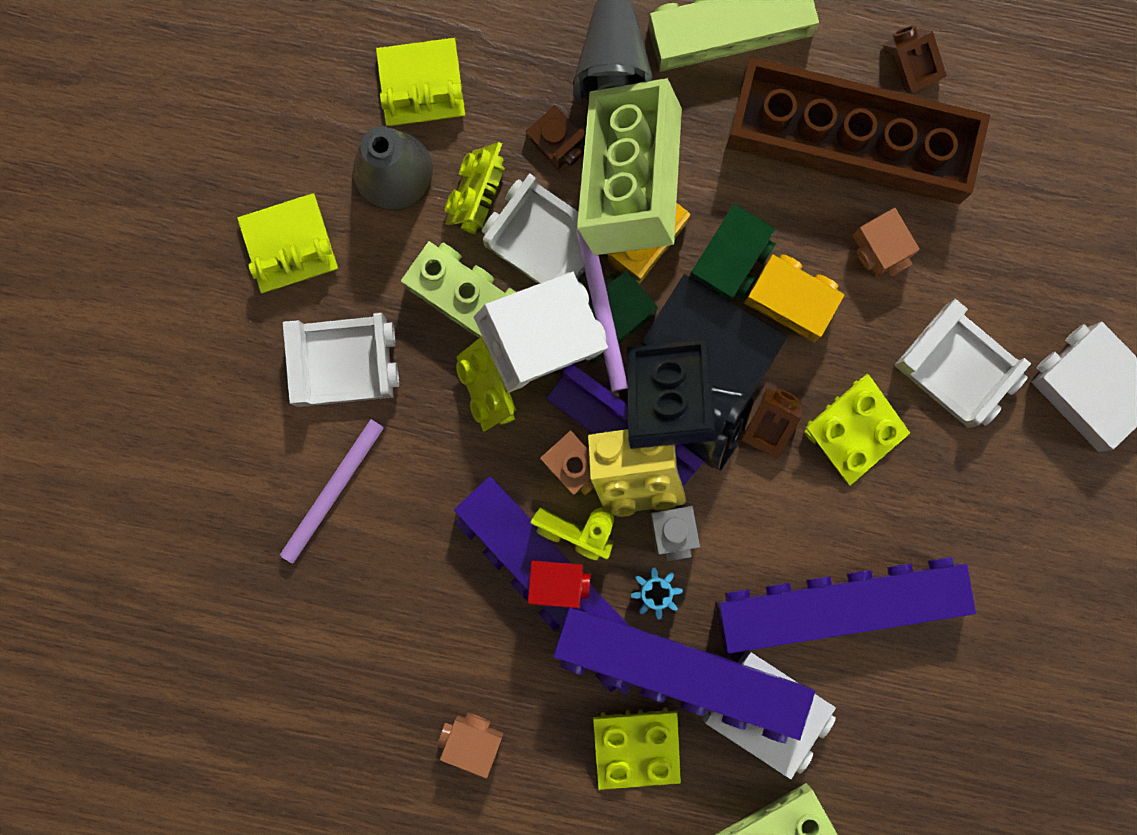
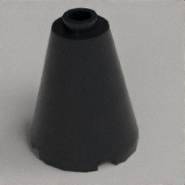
[682,387,754,471]

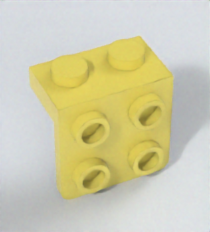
[588,429,686,517]

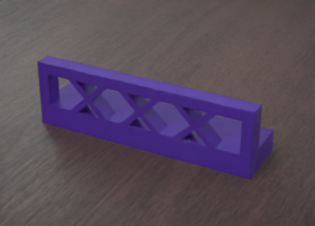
[546,364,704,487]

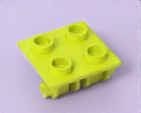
[376,38,465,127]
[445,142,505,234]
[237,193,338,294]
[456,336,517,432]
[804,374,910,486]
[530,507,614,560]
[593,707,681,790]

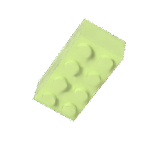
[577,78,682,255]

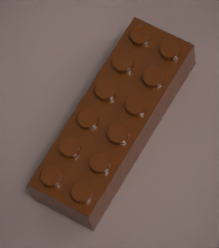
[726,56,990,204]

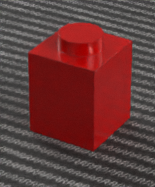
[528,560,590,608]

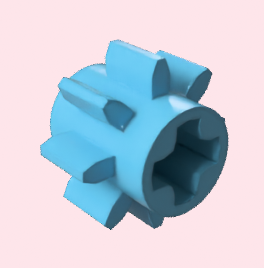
[630,567,683,619]

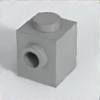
[649,506,700,561]

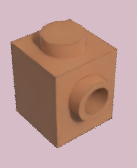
[852,208,920,277]
[540,430,594,496]
[437,713,504,778]

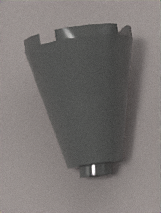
[573,0,653,105]
[353,126,433,211]

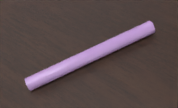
[576,230,628,392]
[280,419,384,564]

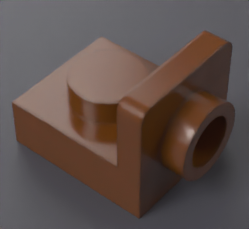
[882,25,947,93]
[525,105,586,170]
[741,388,803,459]

